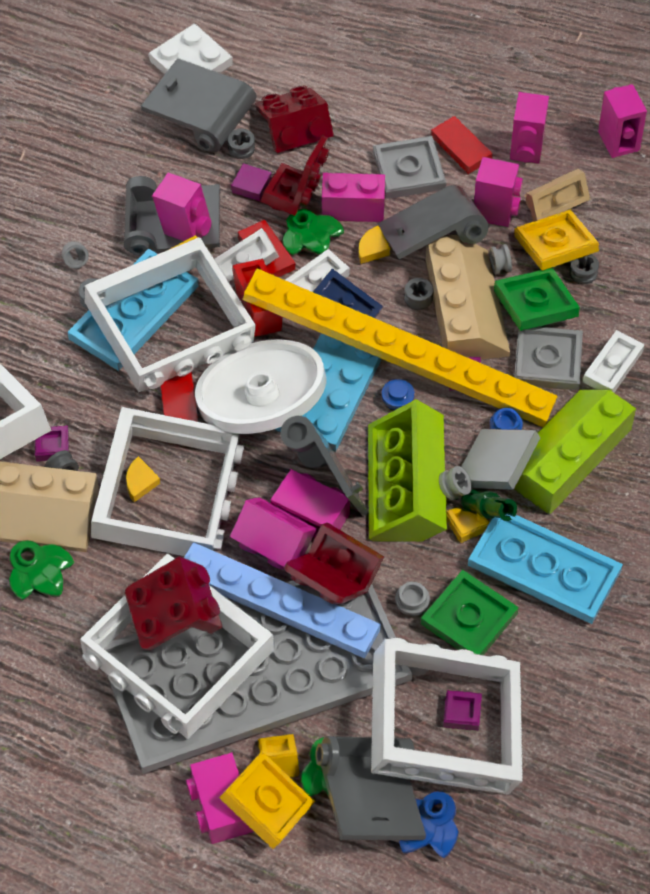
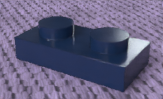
[313,268,383,318]

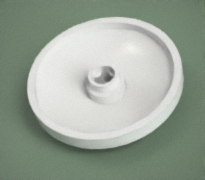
[195,340,327,434]

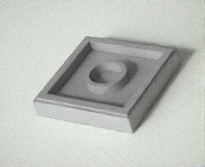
[373,136,446,199]
[514,327,583,390]
[461,429,540,490]

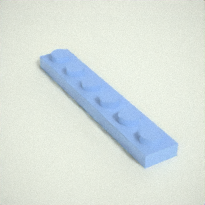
[184,542,380,659]

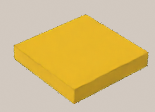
[514,209,599,271]
[219,751,315,849]

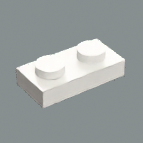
[214,228,280,287]
[285,249,349,292]
[583,330,644,392]

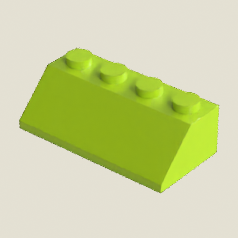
[514,390,636,515]
[368,399,447,542]

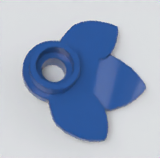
[399,791,458,858]

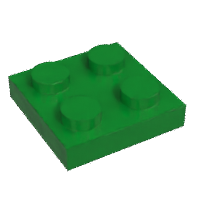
[494,267,580,331]
[421,569,519,656]

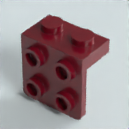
[255,86,334,153]
[261,136,330,216]
[284,522,384,604]
[125,556,223,650]

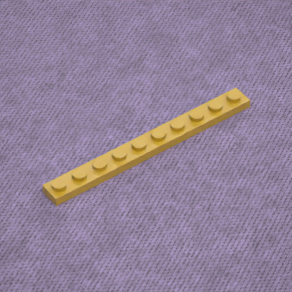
[243,269,557,427]

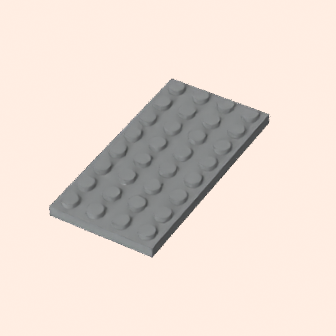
[104,581,412,774]

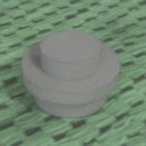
[395,582,430,616]

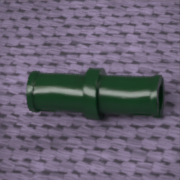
[461,489,517,521]

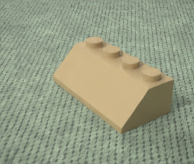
[426,235,510,360]
[0,462,99,552]

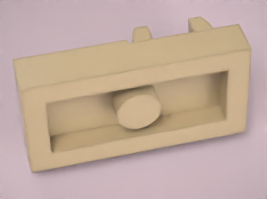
[525,169,590,221]

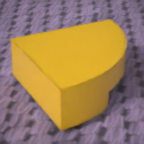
[359,225,390,264]
[126,456,160,502]
[446,508,490,543]

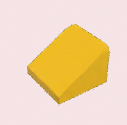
[258,734,299,778]

